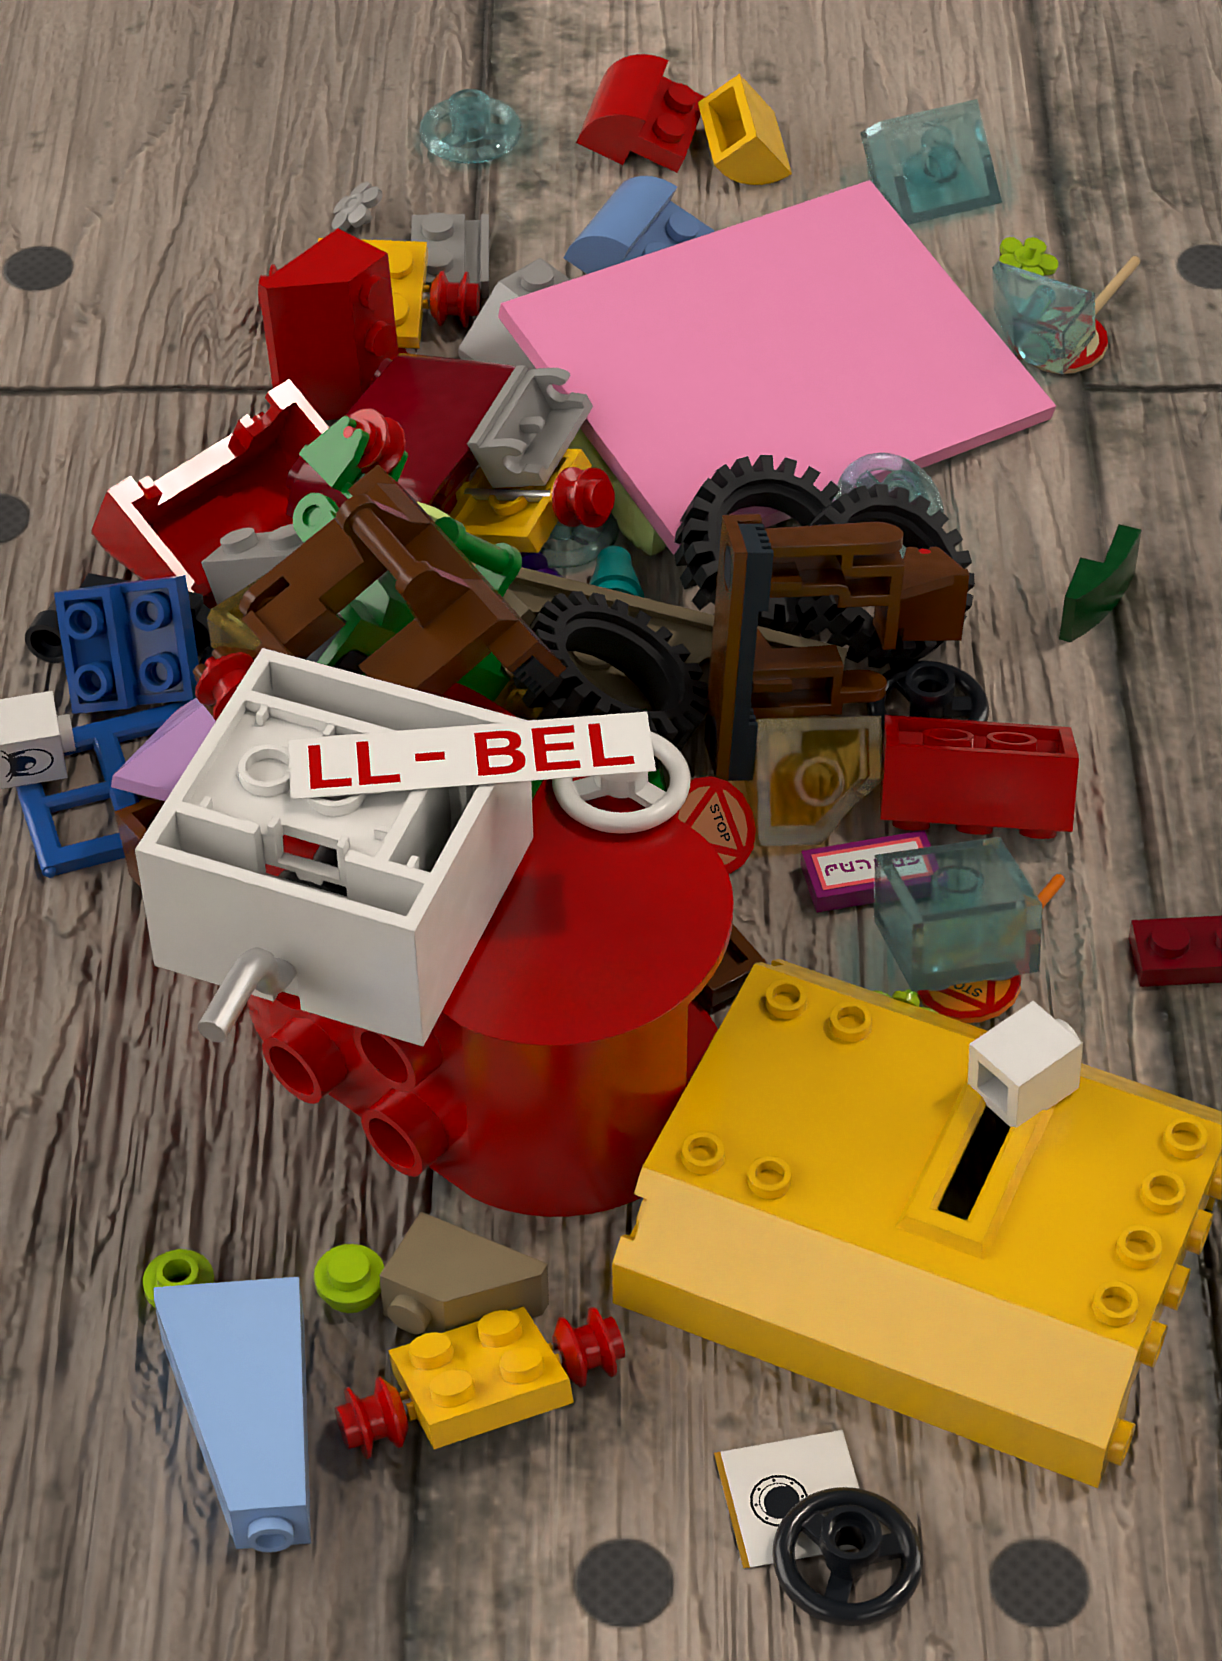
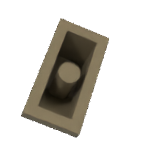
[379,1212,549,1334]

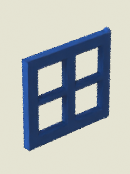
[16,700,192,878]

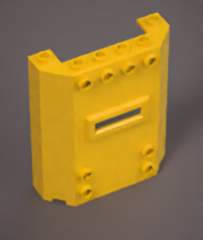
[612,959,1222,1488]

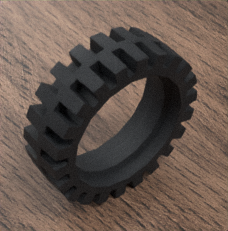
[798,484,975,668]

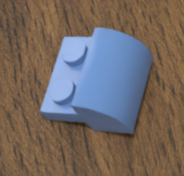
[563,176,715,274]

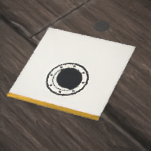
[714,1430,859,1569]

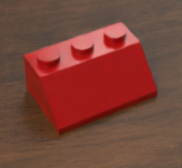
[258,228,399,420]
[880,715,1079,839]

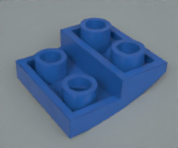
[54,575,199,714]

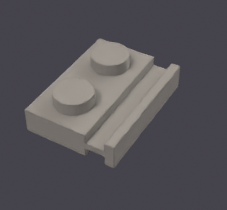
[411,213,490,299]

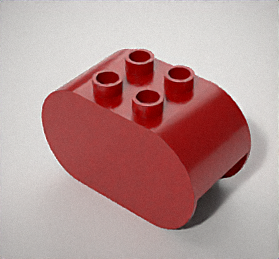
[247,683,734,1217]

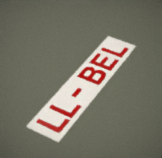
[288,712,656,800]

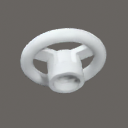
[552,731,691,834]

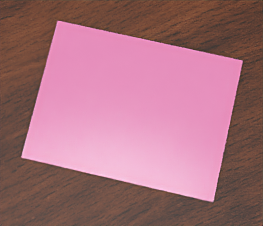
[498,180,1056,555]

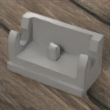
[467,365,593,488]

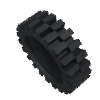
[674,455,841,639]
[513,591,710,770]

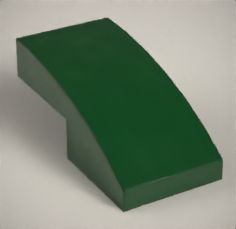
[1059,524,1142,642]

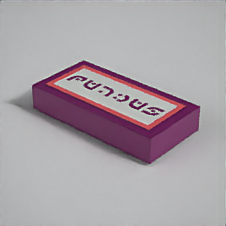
[800,830,942,913]

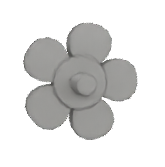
[332,182,383,231]

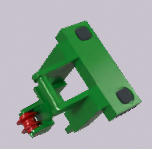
[293,409,522,705]

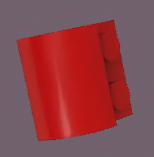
[576,54,705,173]

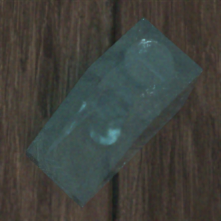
[992,261,1096,375]

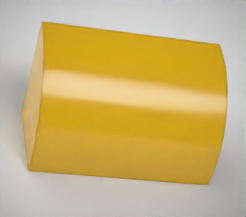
[698,73,792,185]

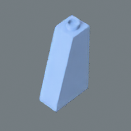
[154,1277,311,1552]

